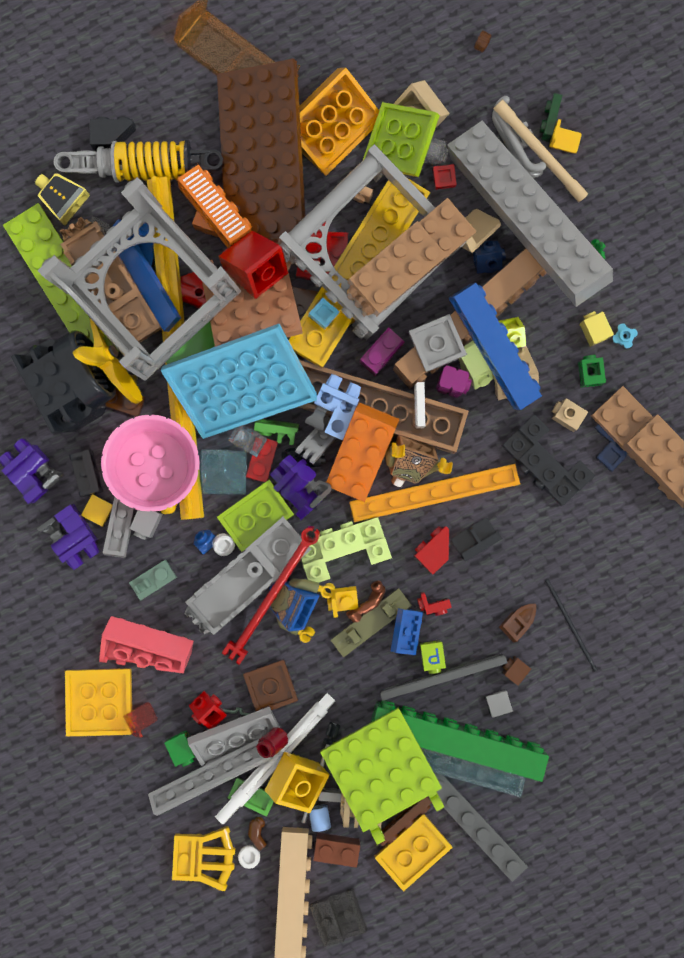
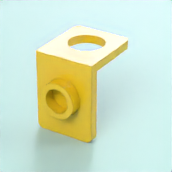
[549,119,581,154]

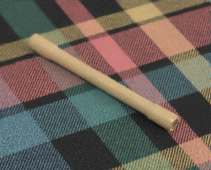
[493,99,588,202]

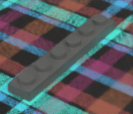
[434,770,528,882]

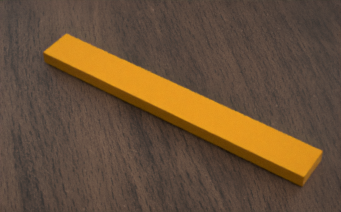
[349,464,520,522]

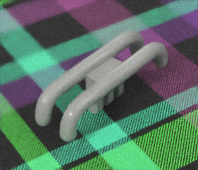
[492,96,546,178]

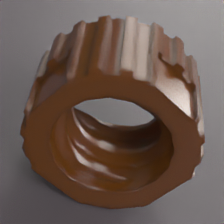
[474,30,492,53]

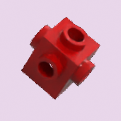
[189,691,227,729]

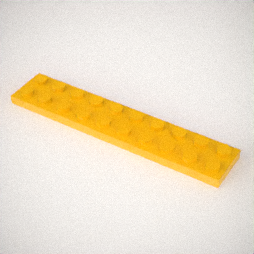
[288,177,430,369]

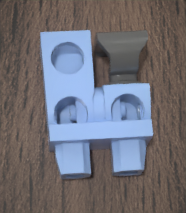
[305,374,361,440]

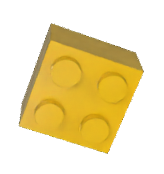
[265,752,330,813]

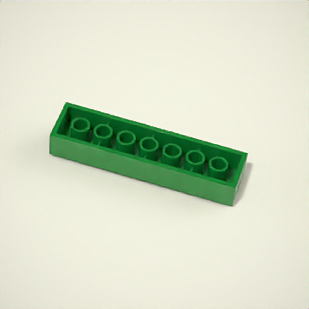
[370,700,549,782]

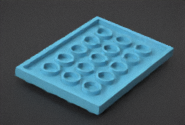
[161,324,318,439]

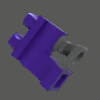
[0,438,64,504]
[270,455,332,520]
[37,504,101,570]

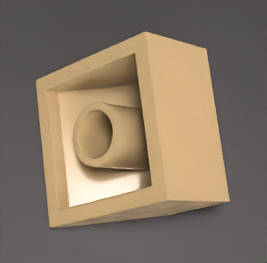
[394,80,450,127]

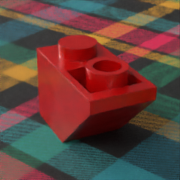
[414,526,449,575]

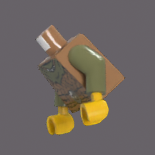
[385,435,453,487]

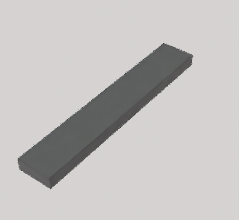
[380,653,507,701]

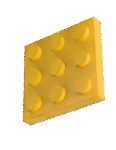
[65,668,132,736]

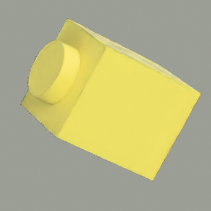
[580,311,614,347]

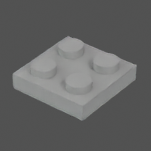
[409,314,467,372]

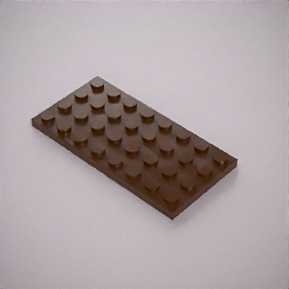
[217,58,305,240]

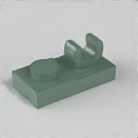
[129,560,177,601]

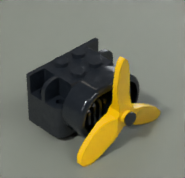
[11,318,142,433]

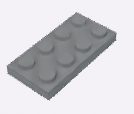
[187,707,280,767]

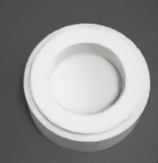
[212,533,235,556]
[238,845,260,869]

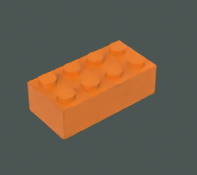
[326,402,399,502]

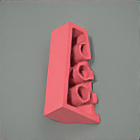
[99,616,194,673]

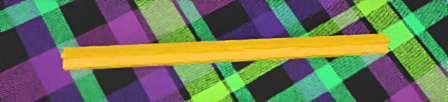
[147,176,204,520]

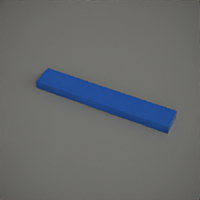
[112,219,181,332]

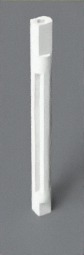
[215,693,335,824]

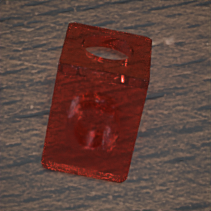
[123,702,158,738]

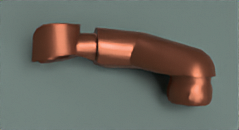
[346,581,386,623]

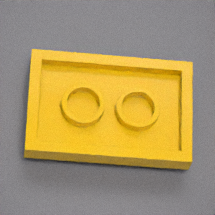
[375,814,452,892]

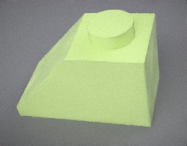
[459,341,493,390]

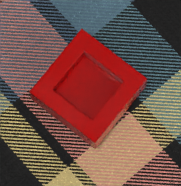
[432,164,457,190]

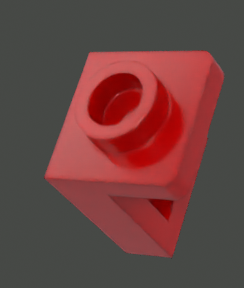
[417,592,452,616]

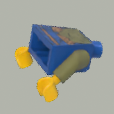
[270,579,335,643]

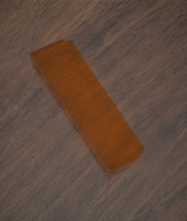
[174,0,300,76]

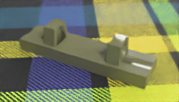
[331,588,412,657]

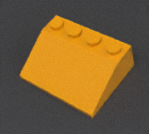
[299,67,379,176]

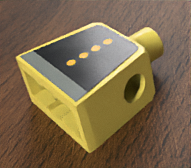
[35,173,90,226]

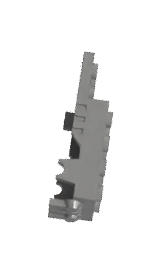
[184,517,312,635]

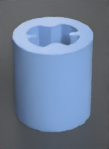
[309,804,331,832]

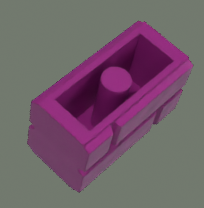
[360,327,404,377]
[436,365,472,398]

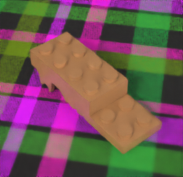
[347,198,477,317]
[60,217,162,343]
[591,386,684,508]

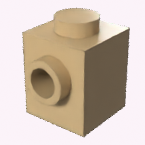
[551,398,588,432]

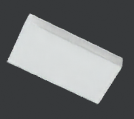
[414,382,425,428]

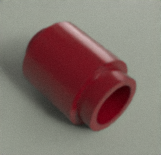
[256,727,288,758]

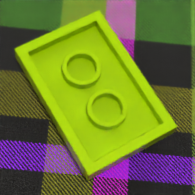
[217,480,294,552]

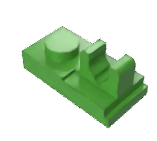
[254,419,299,445]

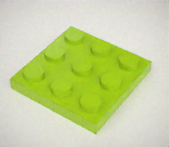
[363,102,440,177]

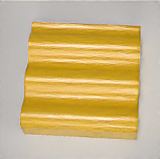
[81,494,113,527]

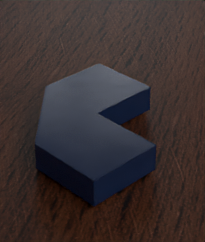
[594,424,627,472]

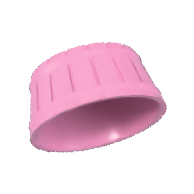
[101,415,200,512]

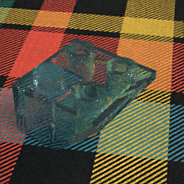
[201,449,247,495]

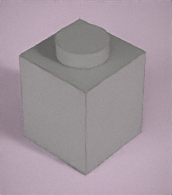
[129,510,163,540]

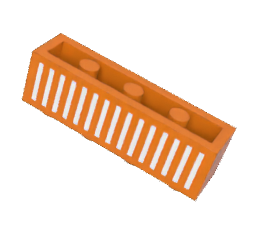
[177,165,252,248]

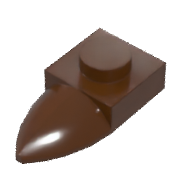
[499,604,536,643]

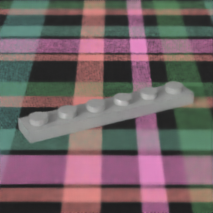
[148,739,272,816]

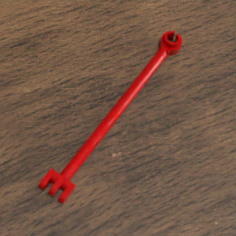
[222,526,320,665]

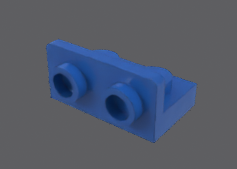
[391,608,423,655]

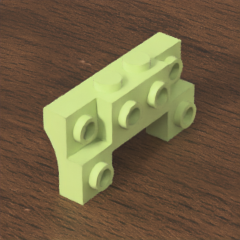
[301,517,392,583]

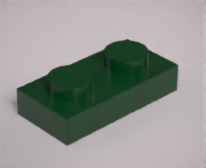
[539,93,562,142]

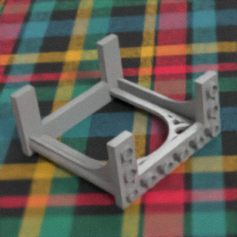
[278,144,467,340]
[38,177,241,381]

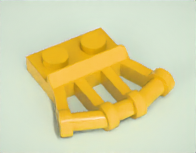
[172,826,235,891]

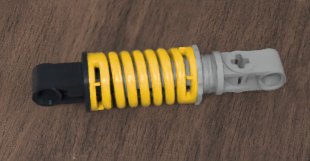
[54,140,224,183]

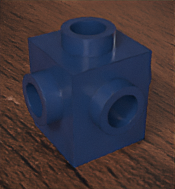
[473,241,506,274]

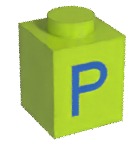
[419,640,446,674]

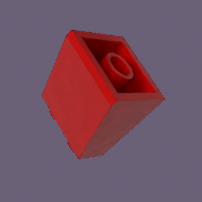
[219,231,288,299]

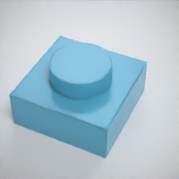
[308,298,339,330]

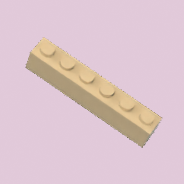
[274,827,312,958]

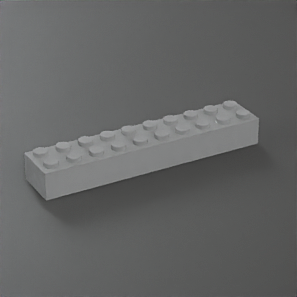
[447,121,613,307]

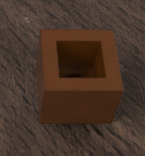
[502,656,531,686]

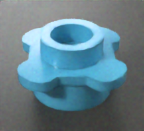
[612,324,638,348]

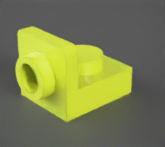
[499,317,526,348]

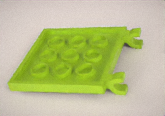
[320,708,444,845]

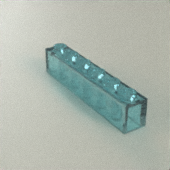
[420,747,526,797]

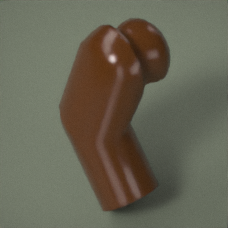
[248,817,267,851]

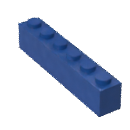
[449,283,542,410]

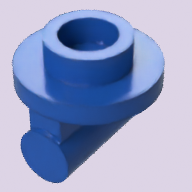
[194,530,216,555]

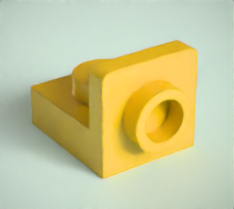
[327,586,359,618]

